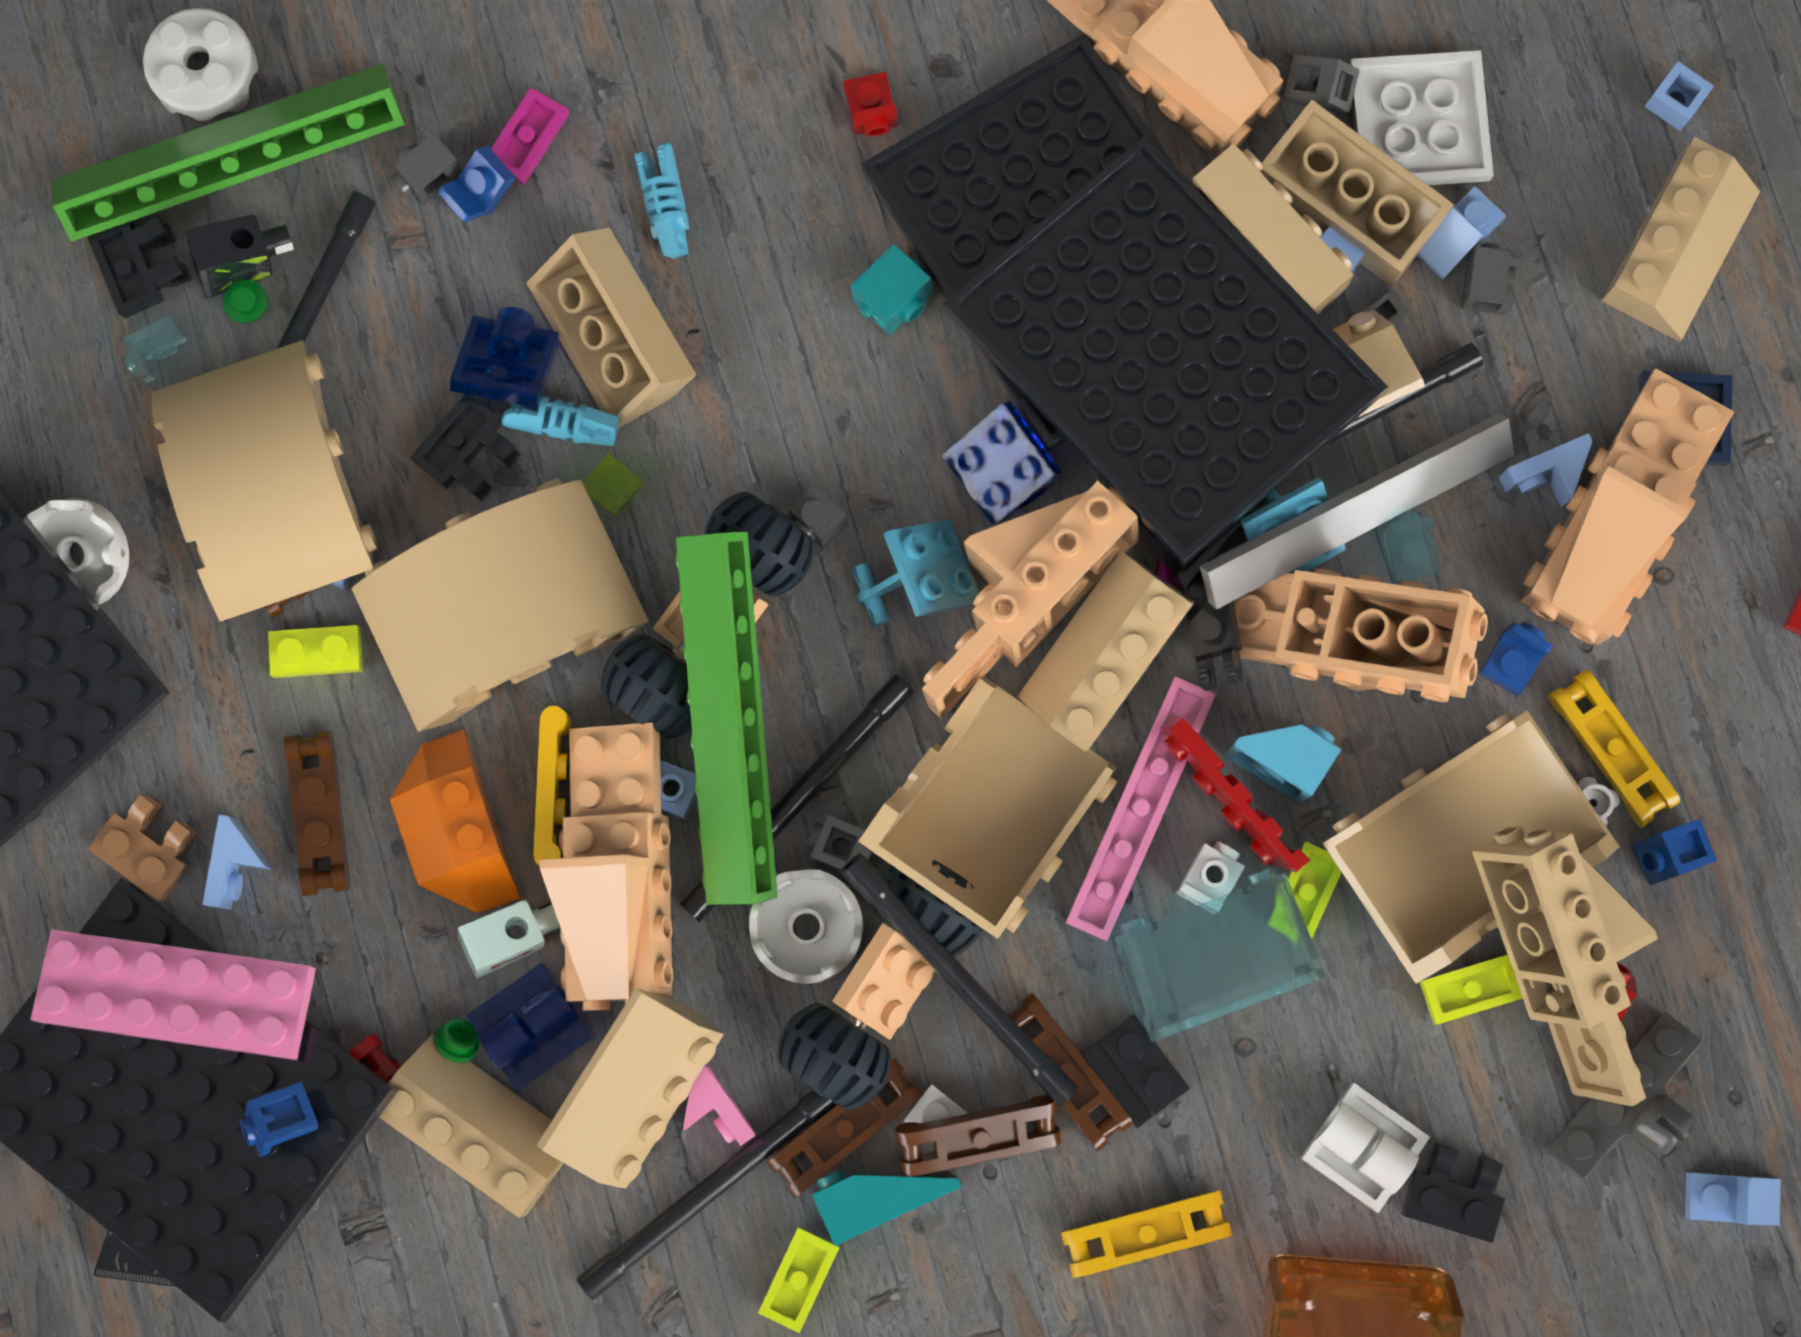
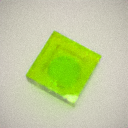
[583,453,644,517]

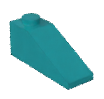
[812,1170,961,1246]

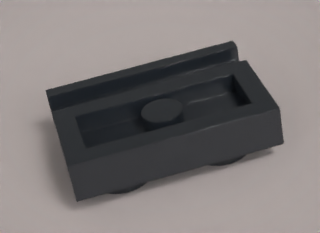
[1081,1015,1190,1129]

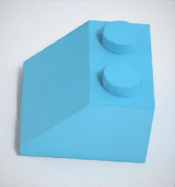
[1224,724,1341,805]

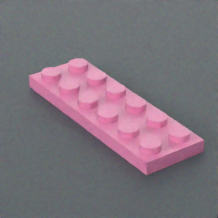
[30,929,316,1060]

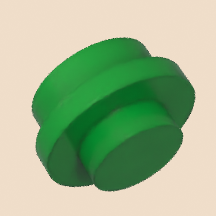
[223,280,268,324]
[433,1019,479,1063]

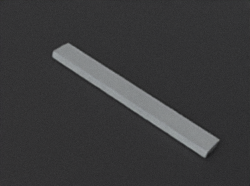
[1200,413,1515,609]

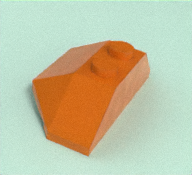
[390,730,522,914]

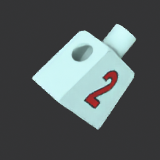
[458,900,561,980]

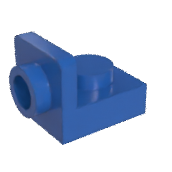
[438,146,516,222]
[1478,622,1553,697]
[1633,819,1717,885]
[240,1082,318,1157]

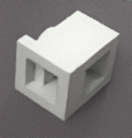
[1176,841,1245,916]

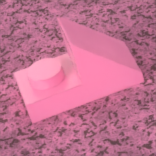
[683,1064,757,1146]

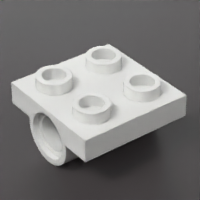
[1300,1083,1430,1213]

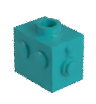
[850,244,933,336]

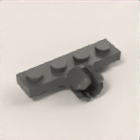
[1547,1012,1703,1182]

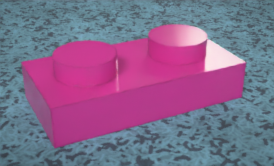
[491,87,570,186]

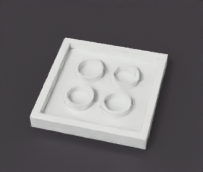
[1349,50,1494,185]

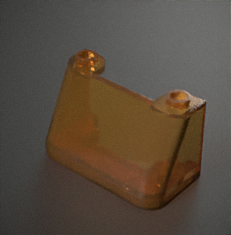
[1263,1255,1464,1337]

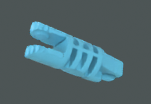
[635,143,690,259]
[501,391,619,446]

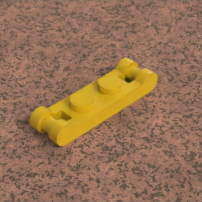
[1548,669,1680,828]
[533,706,572,866]
[1060,1190,1233,1278]

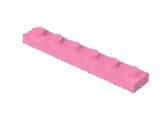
[1065,676,1216,942]

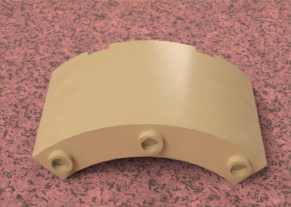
[151,340,378,622]
[351,479,649,732]
[858,676,1118,939]
[1323,710,1620,984]

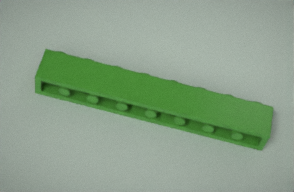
[51,64,405,242]
[676,532,778,905]

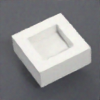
[903,1084,967,1144]

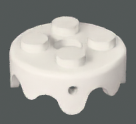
[143,8,258,121]
[27,498,129,605]
[749,869,863,984]

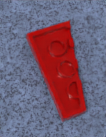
[1160,716,1310,873]

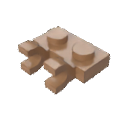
[87,794,200,902]

